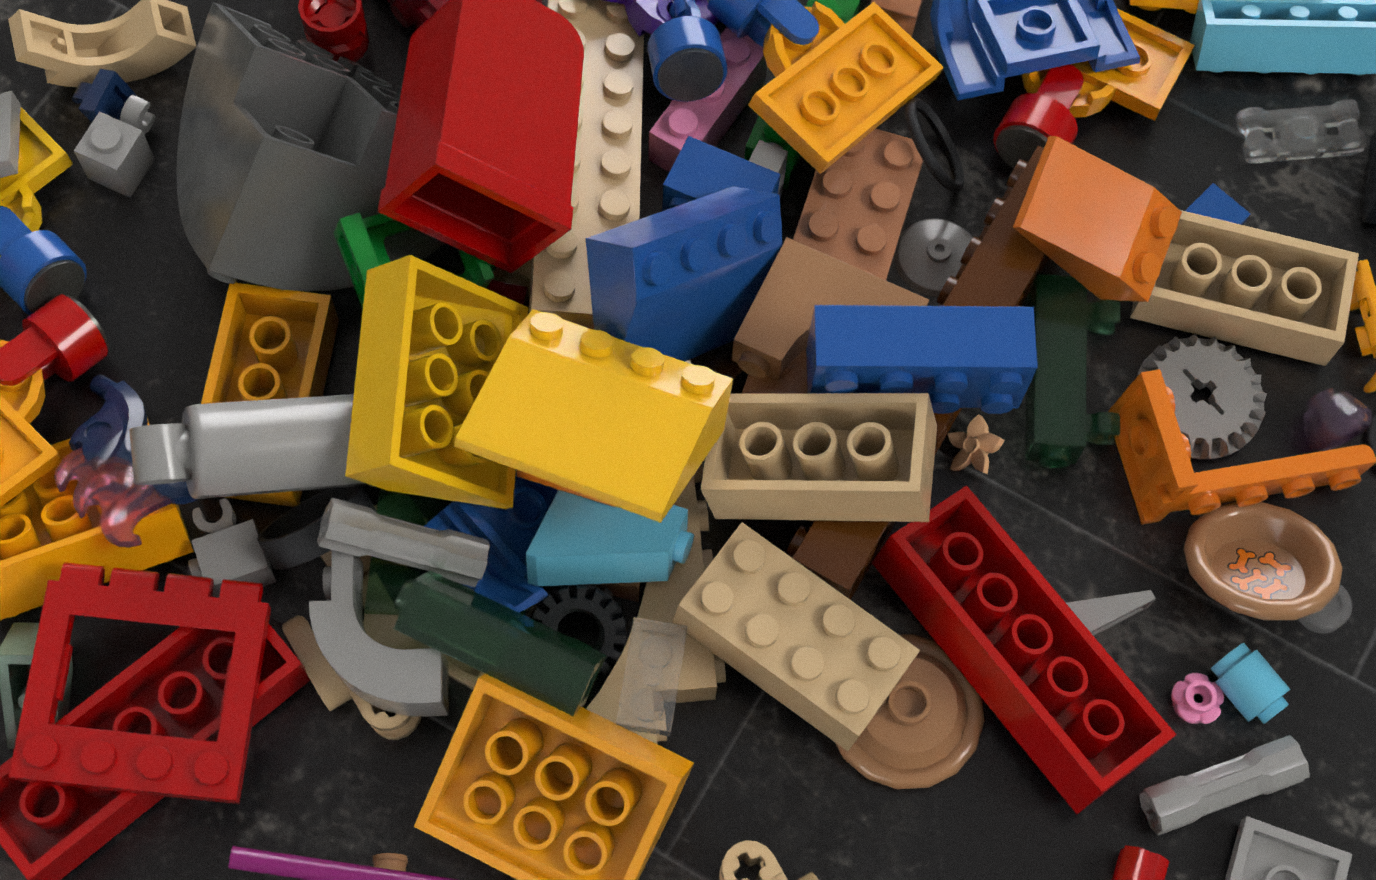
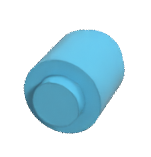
[1210,642,1291,724]

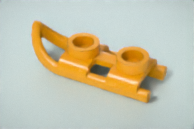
[1350,259,1376,393]

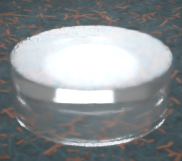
[1299,585,1352,634]

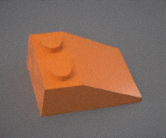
[1013,136,1182,302]

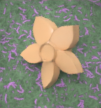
[948,414,1005,474]

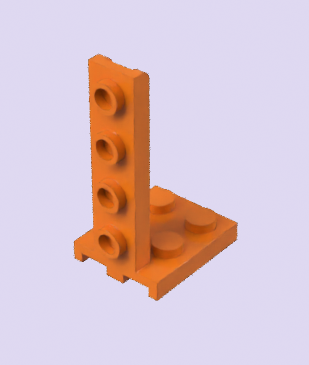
[1107,369,1376,524]

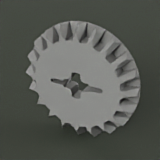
[1136,334,1267,459]

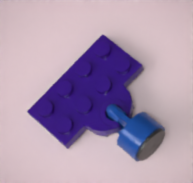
[604,0,728,102]

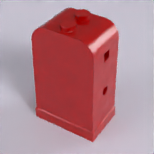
[378,0,584,274]

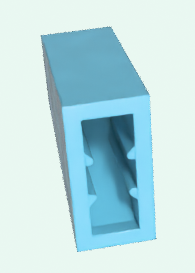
[526,490,694,586]

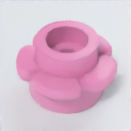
[1171,673,1224,724]

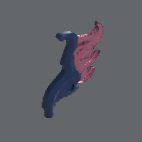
[54,375,198,547]

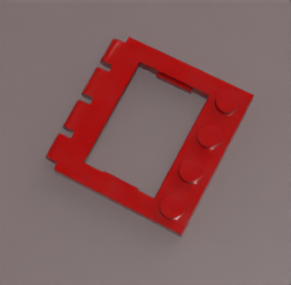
[9,562,271,804]

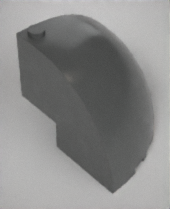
[176,2,446,292]

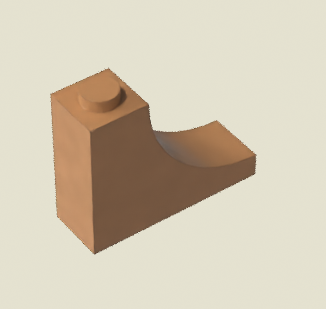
[732,237,929,381]

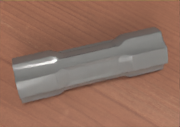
[317,498,490,587]
[1139,735,1310,836]

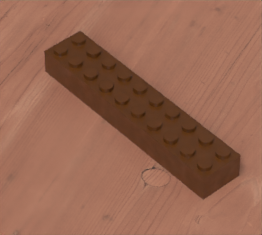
[786,146,1049,600]

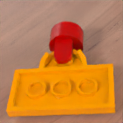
[994,9,1195,168]
[0,294,109,507]

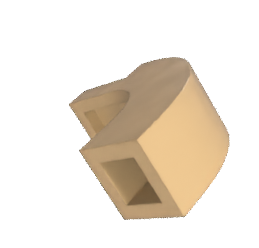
[8,0,196,87]

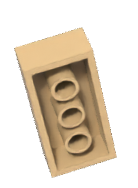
[1130,210,1359,366]
[701,393,937,522]
[672,522,920,751]

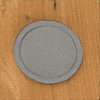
[894,219,973,297]

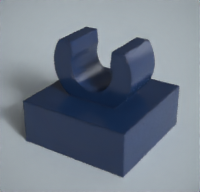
[71,69,138,123]

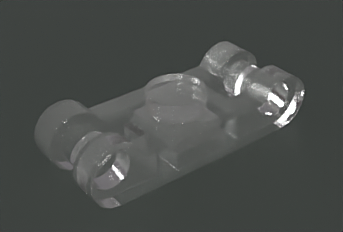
[1235,99,1368,163]

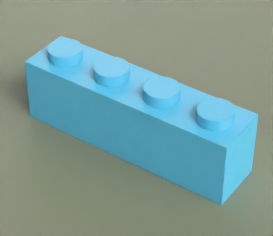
[1190,0,1376,75]

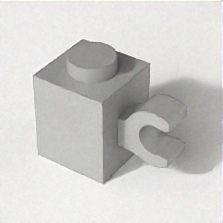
[74,94,156,198]
[188,498,277,598]

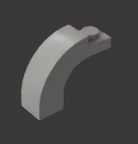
[309,550,449,717]

